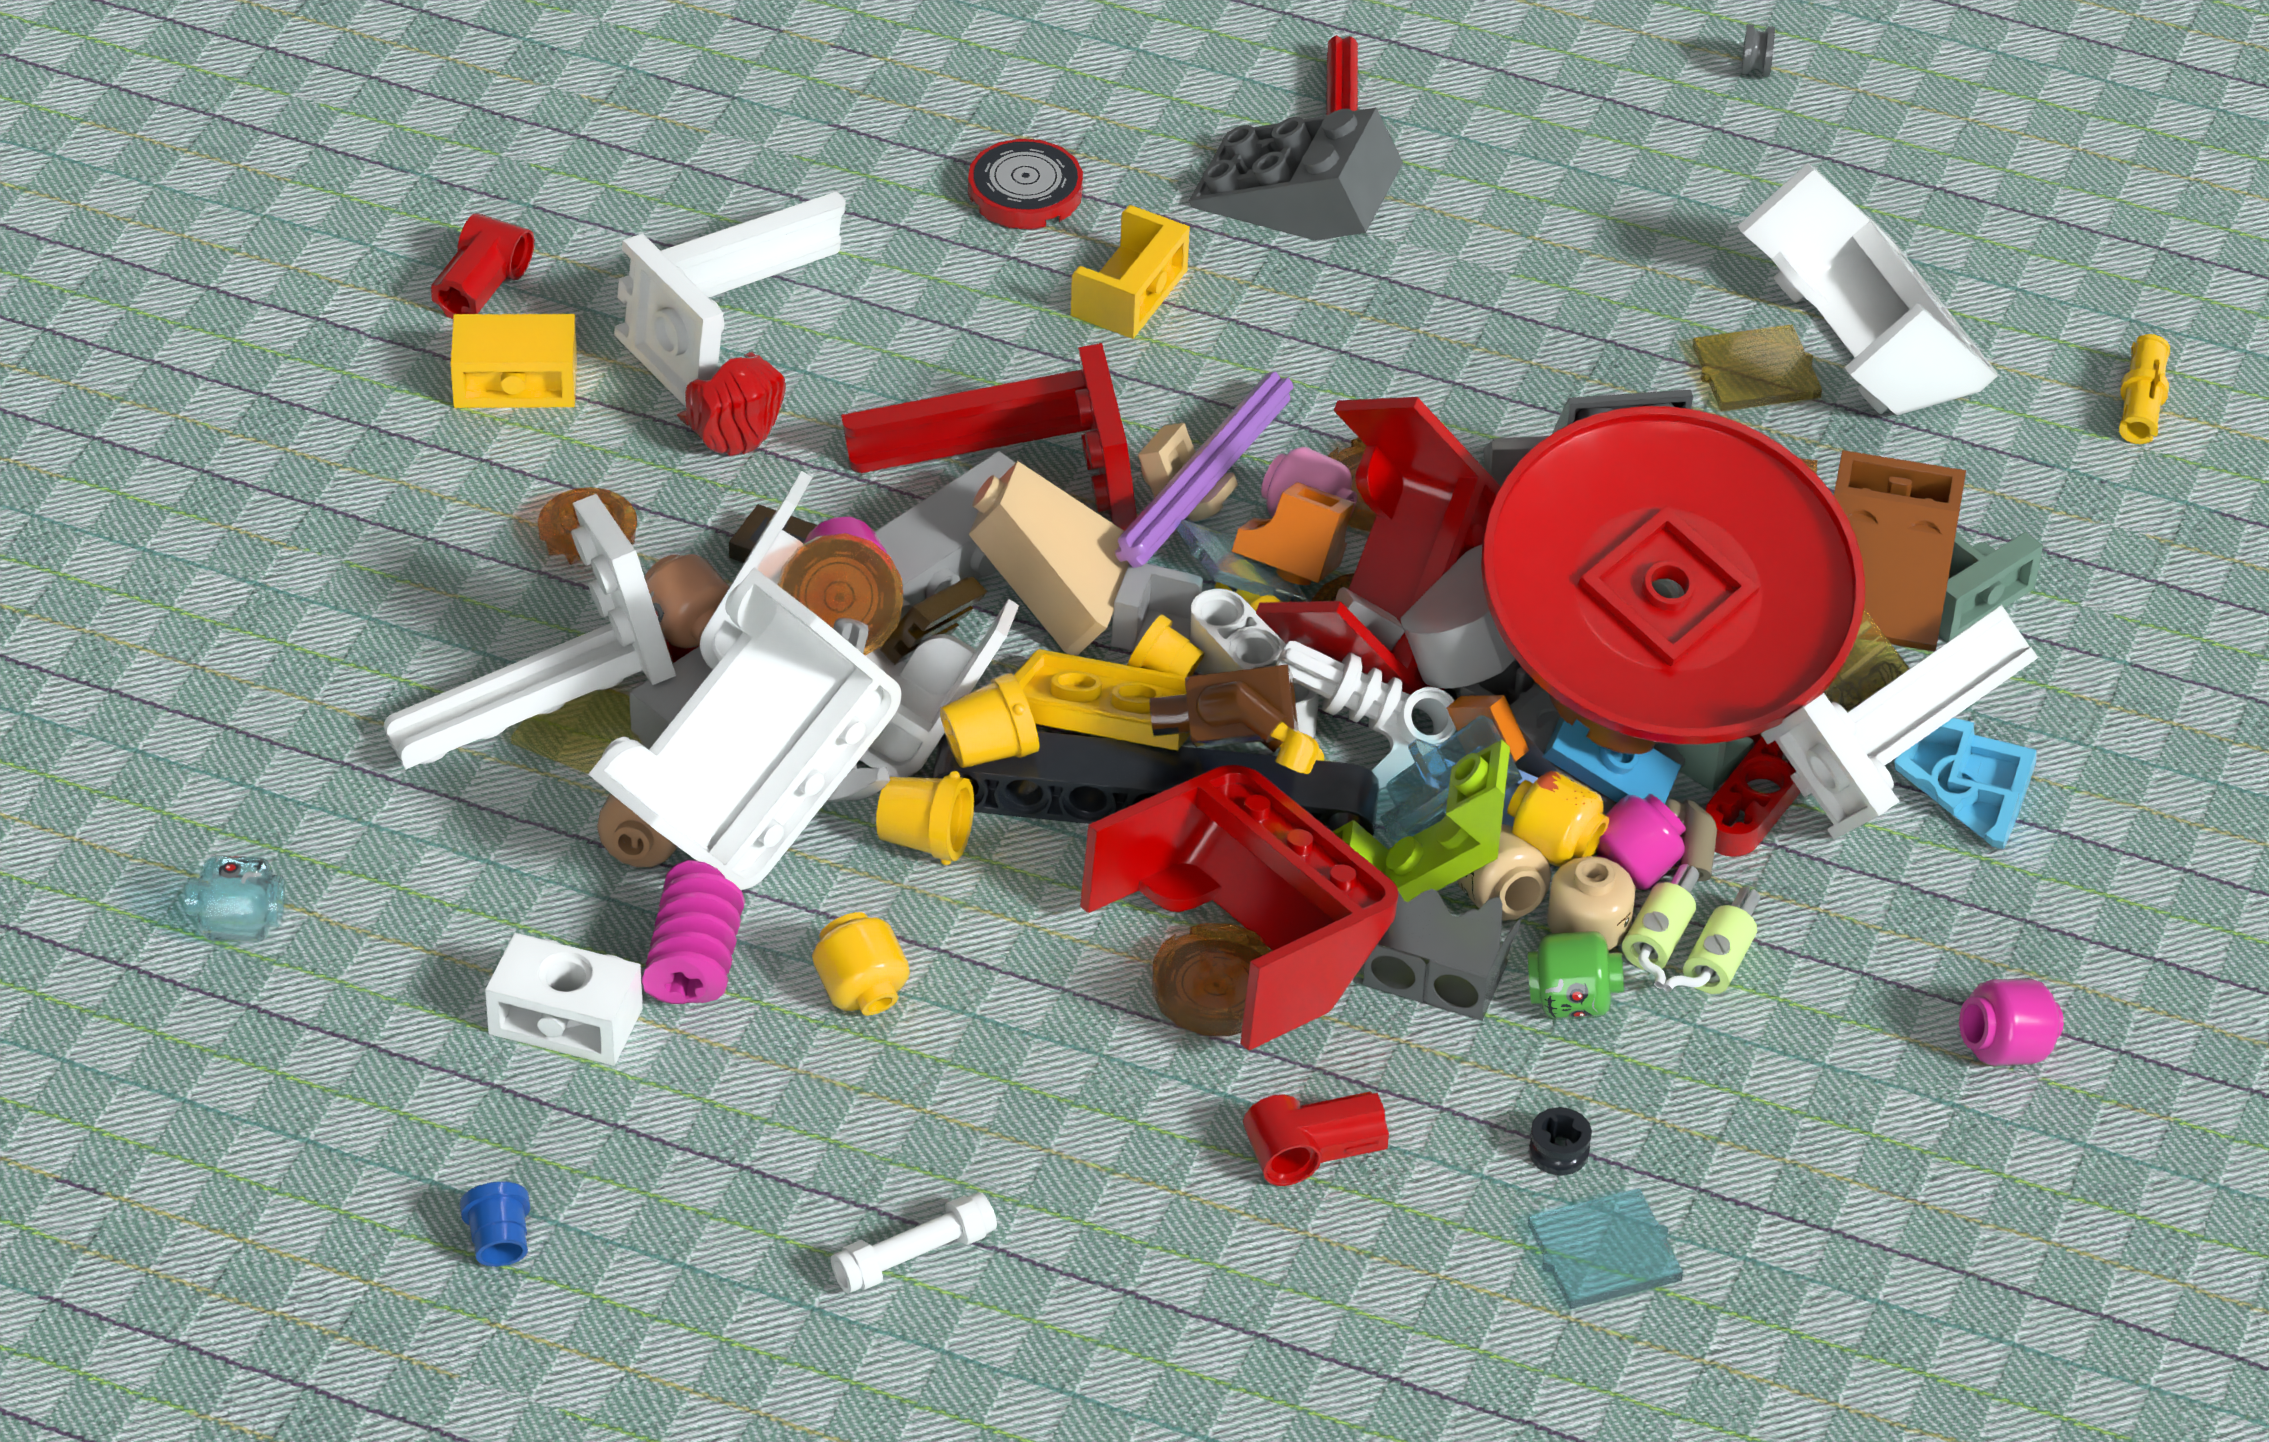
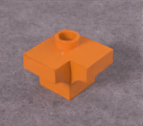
[1232,482,1355,585]

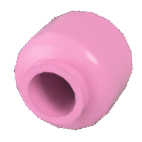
[1261,447,1357,518]

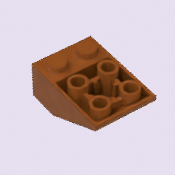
[1834,450,1966,652]

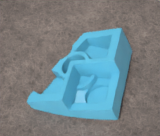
[1895,718,2036,850]

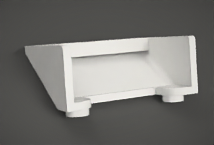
[588,567,901,890]

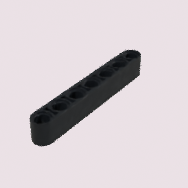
[932,732,1380,836]

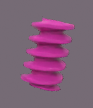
[642,860,745,1004]

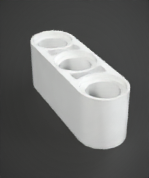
[1190,589,1319,738]

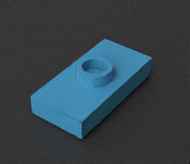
[1542,716,1681,804]

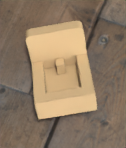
[1138,423,1238,521]

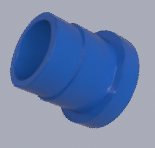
[460,1182,530,1267]

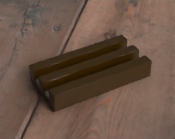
[880,576,988,665]

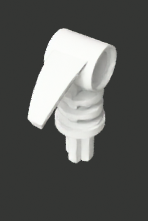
[1276,641,1456,791]

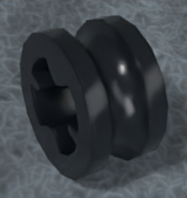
[1528,1107,1592,1176]

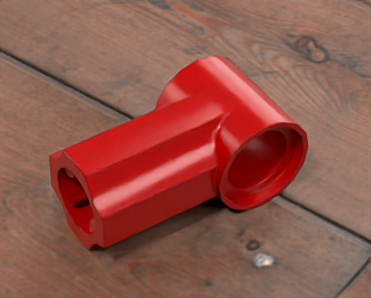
[431,213,535,319]
[1243,1091,1389,1186]

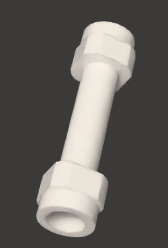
[831,1192,997,1294]

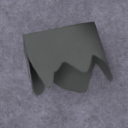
[1363,889,1522,1021]

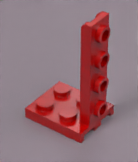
[841,343,1137,531]

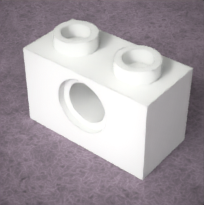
[485,933,643,1066]

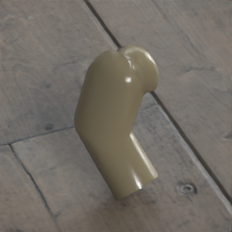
[1665,799,1717,881]

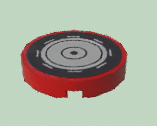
[968,138,1083,229]

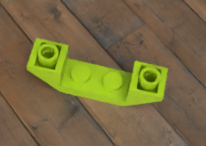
[1332,739,1510,902]

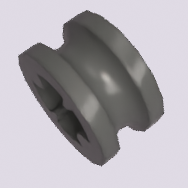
[1741,24,1775,77]

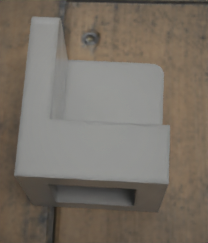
[1111,563,1203,651]

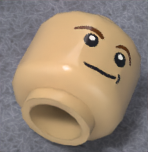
[1457,824,1552,921]
[1547,856,1636,951]

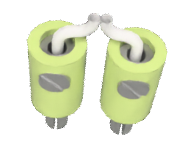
[1622,864,1760,994]

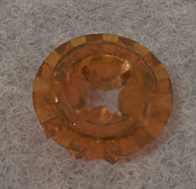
[538,487,637,565]

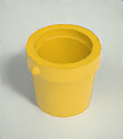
[940,673,1040,768]
[876,771,974,865]

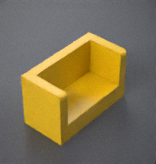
[1070,205,1190,339]
[451,314,577,408]

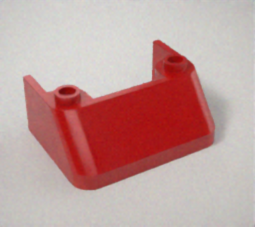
[1256,397,1501,695]
[1080,765,1398,1051]

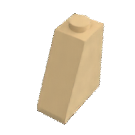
[969,461,1129,656]

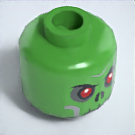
[1528,931,1624,1020]

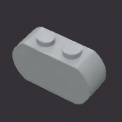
[1401,544,1515,688]

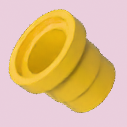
[1127,614,1205,677]

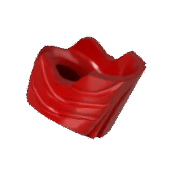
[677,352,786,456]

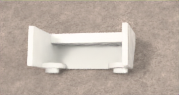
[1737,163,1998,415]
[700,471,1019,777]

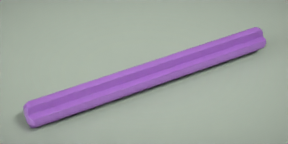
[1115,372,1294,568]

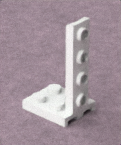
[614,191,846,407]
[384,494,676,769]
[1761,605,2038,839]

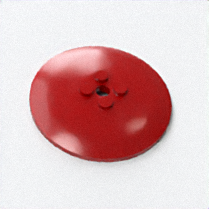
[1481,406,1865,744]

